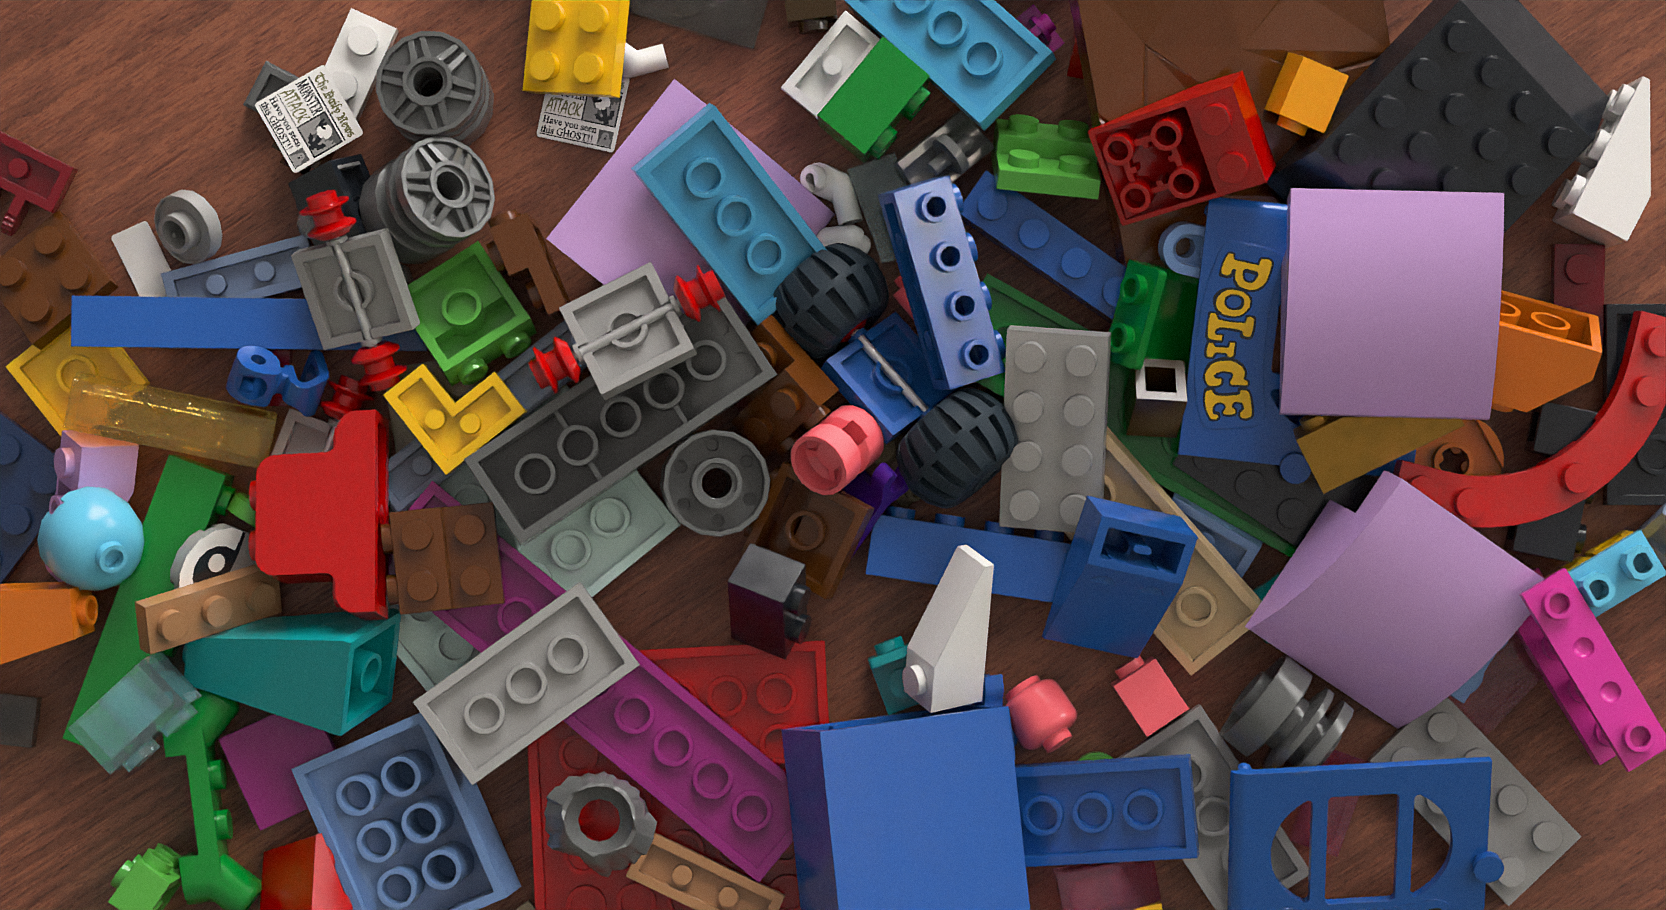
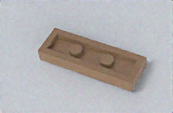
[135,564,282,655]
[626,832,785,910]

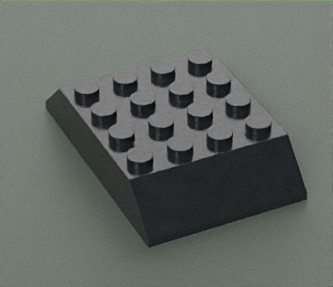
[1266,0,1609,233]

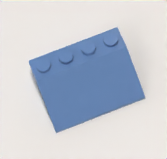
[291,712,522,910]

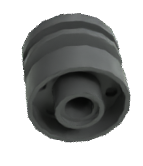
[376,31,494,146]
[359,136,495,264]
[660,430,770,537]
[1219,654,1354,769]

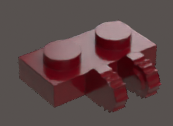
[0,131,78,237]

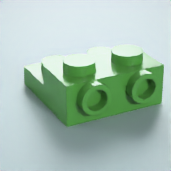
[991,114,1101,199]
[408,241,537,386]
[108,843,182,910]

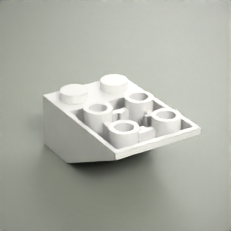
[1552,76,1651,248]

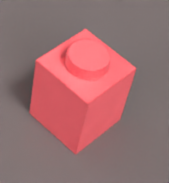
[1110,655,1189,737]

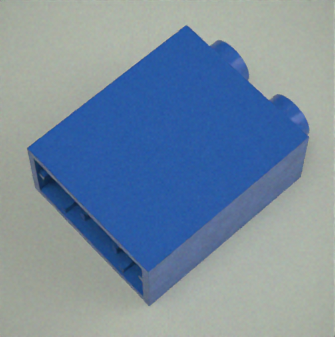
[781,704,1030,910]

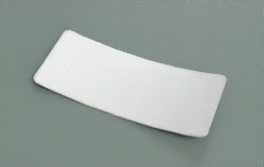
[111,221,171,297]

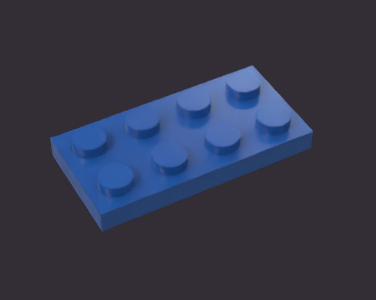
[1015,754,1200,867]

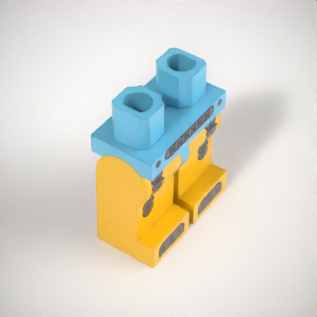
[1544,530,1666,617]

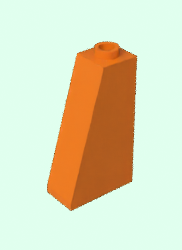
[0,582,98,665]

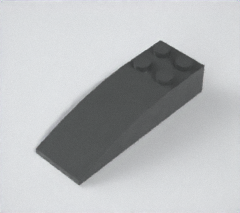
[464,297,777,545]

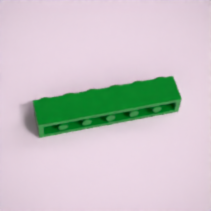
[63,454,237,759]

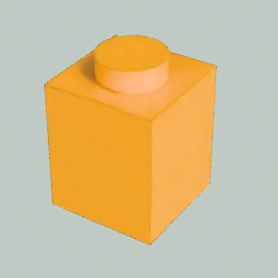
[1264,52,1349,136]

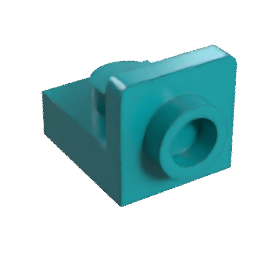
[867,636,919,715]

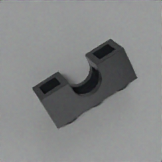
[1503,402,1598,562]

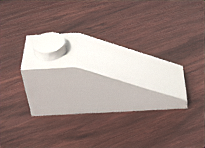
[902,544,994,713]

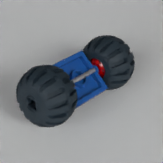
[772,243,1018,509]

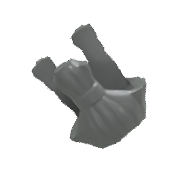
[544,771,657,877]

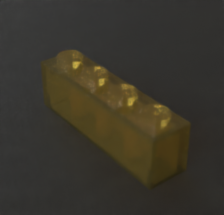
[63,371,277,468]

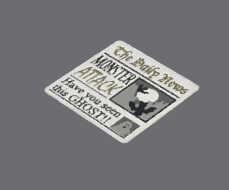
[255,65,363,173]
[537,77,630,152]

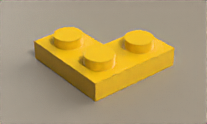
[383,364,528,475]

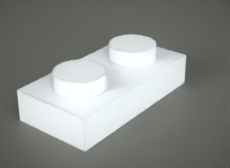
[325,8,399,122]
[781,10,880,120]

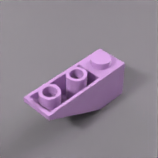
[45,428,139,582]

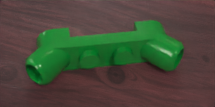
[162,689,263,910]

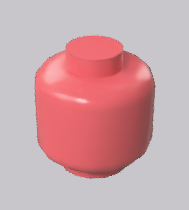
[1004,675,1078,753]

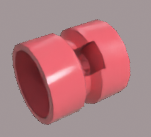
[791,405,884,495]

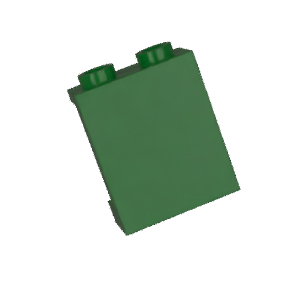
[1108,259,1199,375]

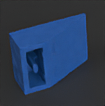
[1042,496,1198,658]

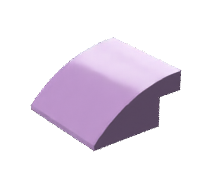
[546,79,835,327]
[1279,188,1504,420]
[1245,470,1544,729]

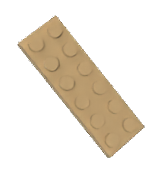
[1064,426,1262,676]

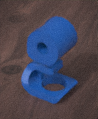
[226,346,329,417]

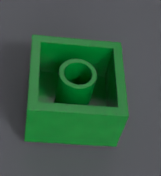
[817,37,931,163]

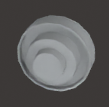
[154,189,222,265]

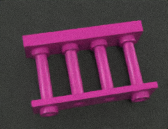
[1515,567,1666,772]

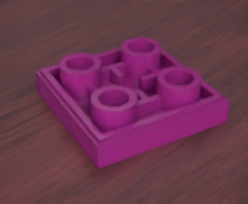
[218,714,336,831]

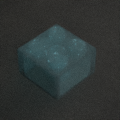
[68,652,202,775]

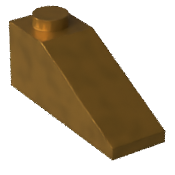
[1293,415,1465,494]

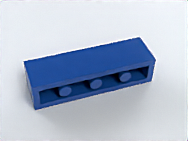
[960,170,1126,324]
[865,506,1071,603]

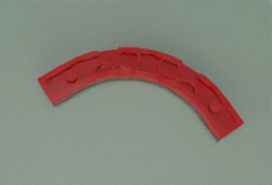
[1393,311,1666,528]

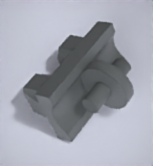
[893,109,994,185]

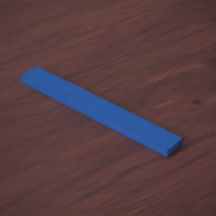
[71,295,428,352]

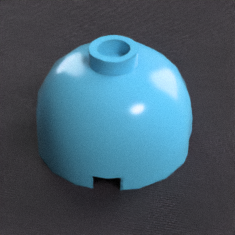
[37,486,145,591]

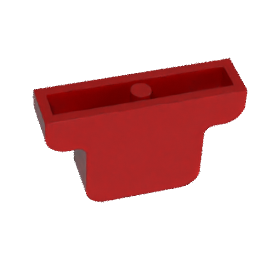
[248,410,389,620]

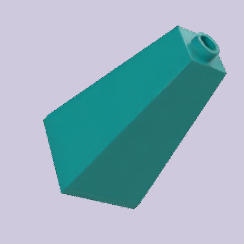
[182,608,401,736]

